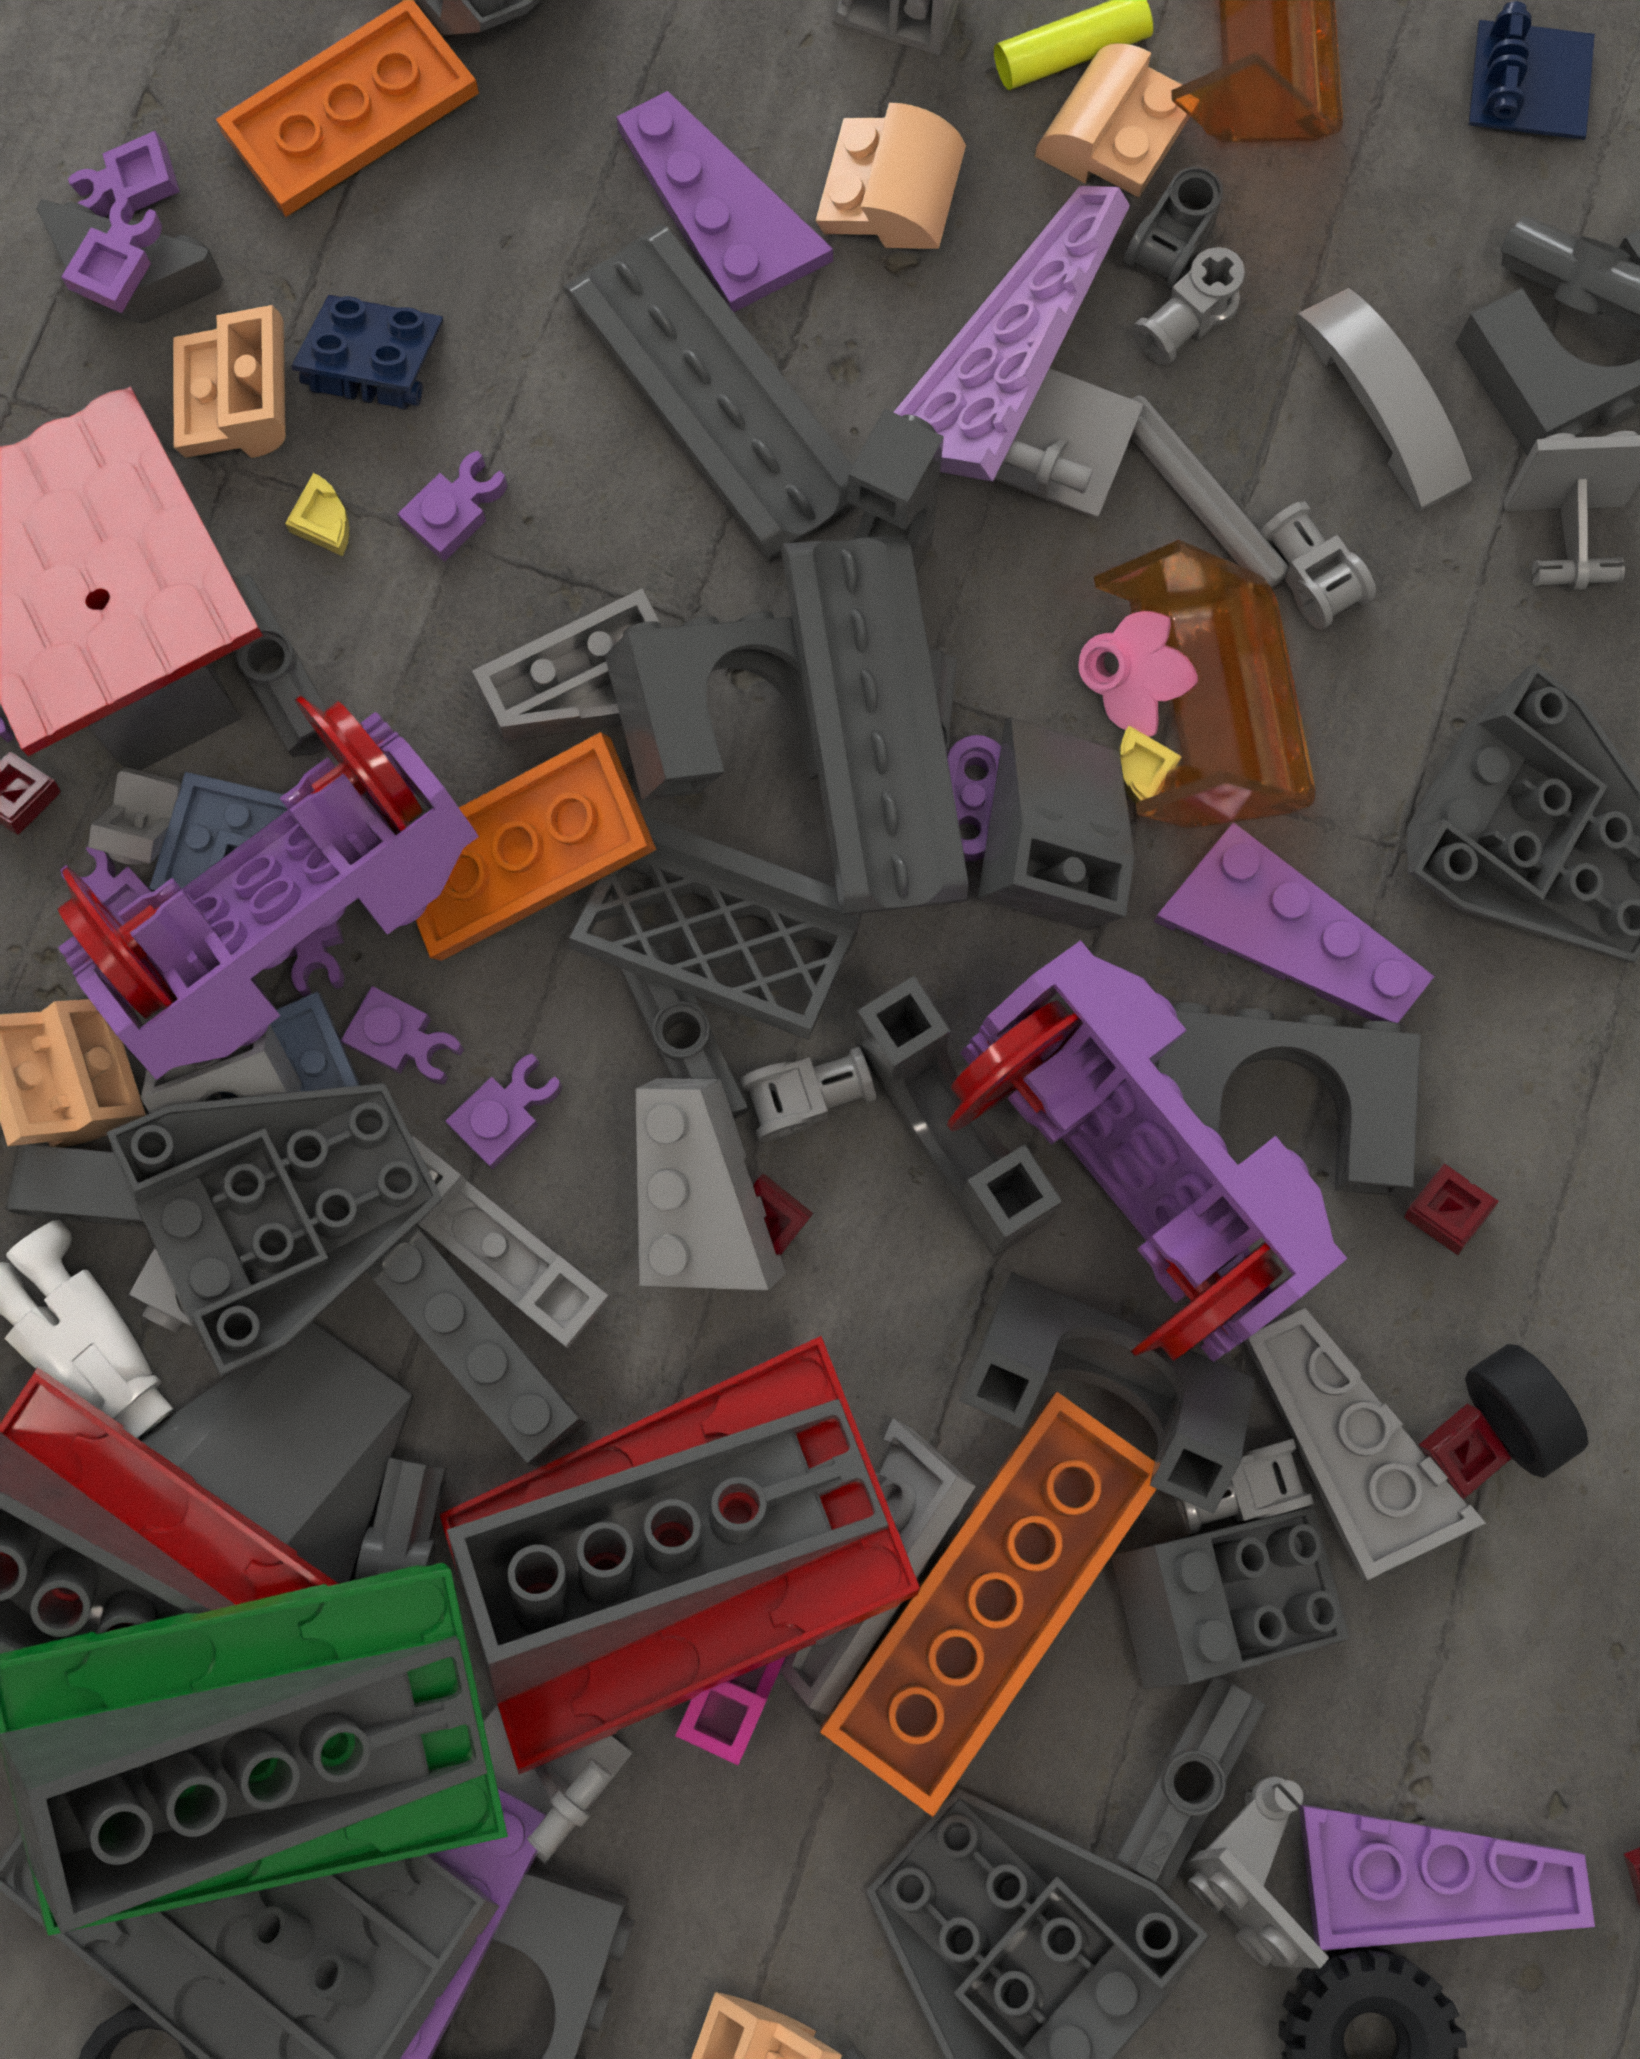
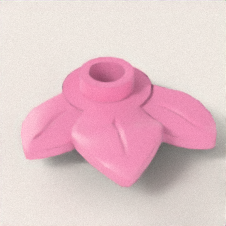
[1078,611,1198,737]

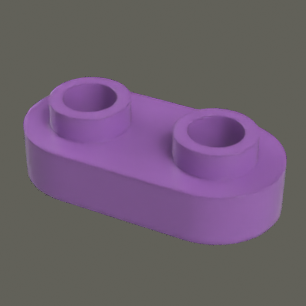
[947,735,1001,861]

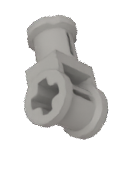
[1132,247,1245,366]
[1260,501,1376,630]
[739,1046,876,1142]
[1173,1439,1314,1536]

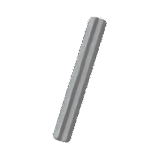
[1131,395,1288,591]

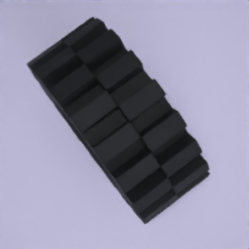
[1278,1946,1468,2059]

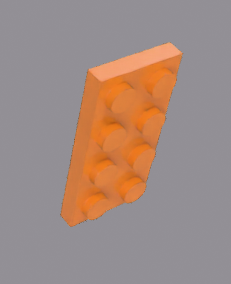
[216,0,479,218]
[416,732,657,961]

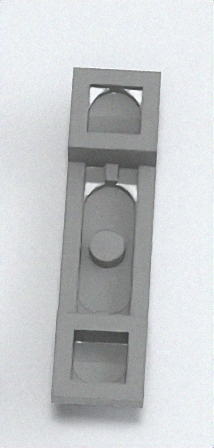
[1296,288,1473,512]
[412,1136,610,1348]

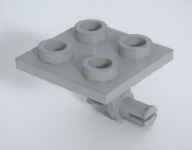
[994,368,1144,519]
[1504,431,1640,590]
[484,1706,633,1864]
[1181,1777,1329,1969]

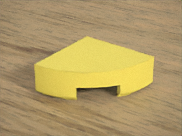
[285,473,350,556]
[1119,725,1182,813]

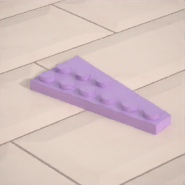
[894,186,1130,481]

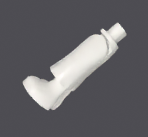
[0,1220,174,1439]

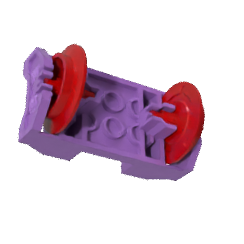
[57,695,479,1080]
[947,940,1347,1362]

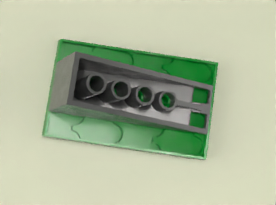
[0,1563,508,1936]

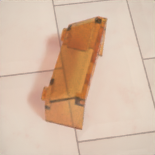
[1171,0,1343,143]
[1093,540,1315,828]

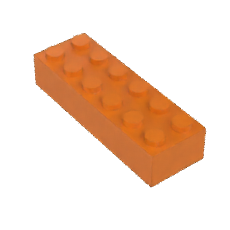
[820,1392,1156,1817]

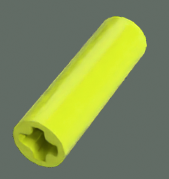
[994,0,1153,90]

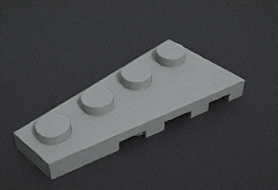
[1244,1308,1486,1580]
[780,1418,976,1716]

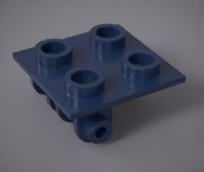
[1468,1,1595,140]
[291,295,443,410]

